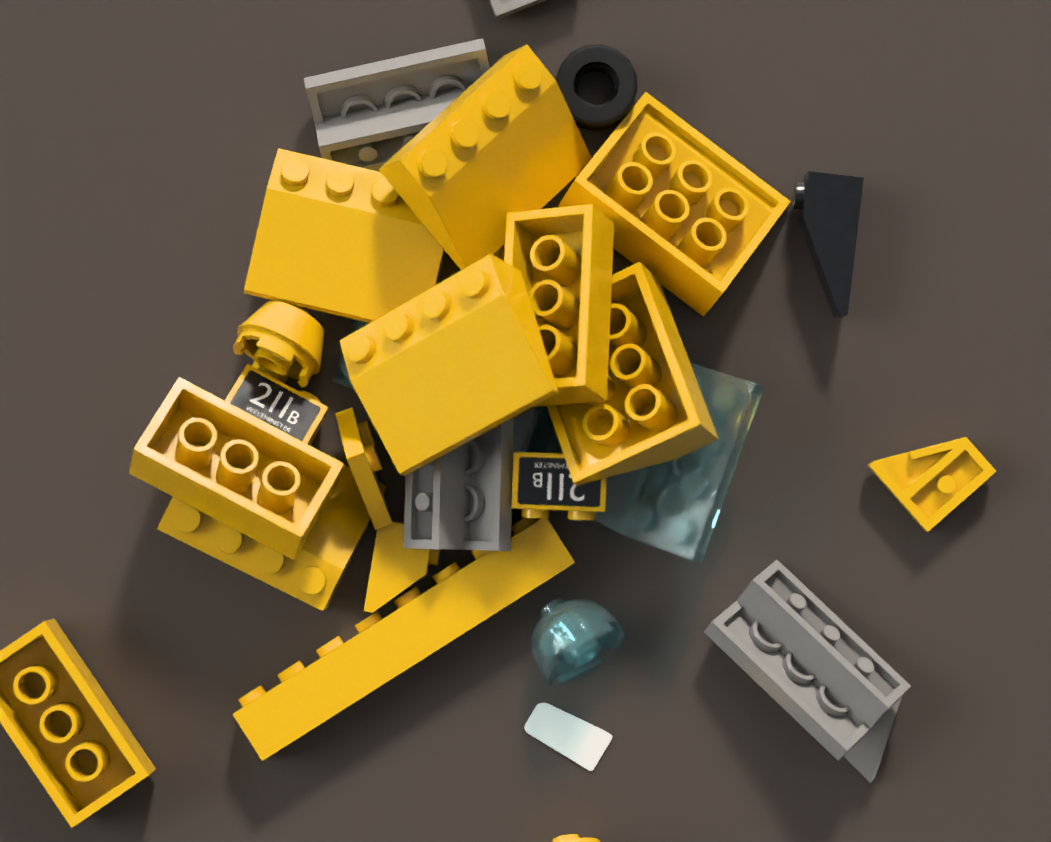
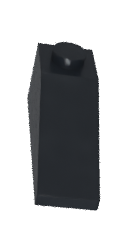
[792,171,864,318]

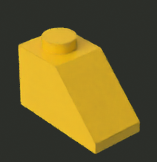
[364,521,440,613]

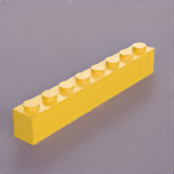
[233,518,575,761]

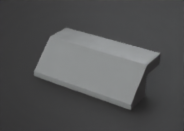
[304,38,490,171]
[403,417,514,551]
[704,560,911,761]

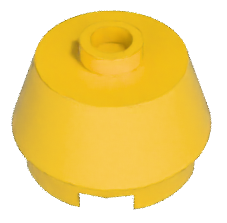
[233,301,325,387]

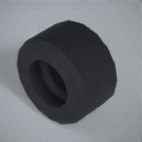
[555,44,638,131]

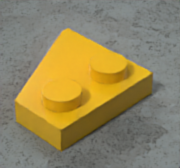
[335,407,393,530]
[867,437,997,532]

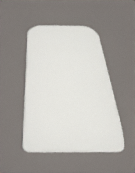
[524,703,613,771]

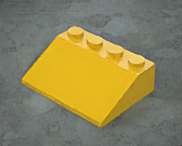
[379,45,592,271]
[558,92,791,317]
[244,148,446,323]
[340,254,559,476]
[547,262,719,485]
[157,465,387,611]

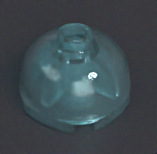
[531,598,624,685]

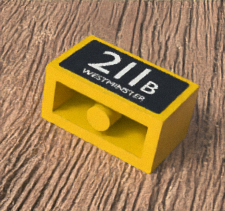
[225,364,329,446]
[512,451,607,520]

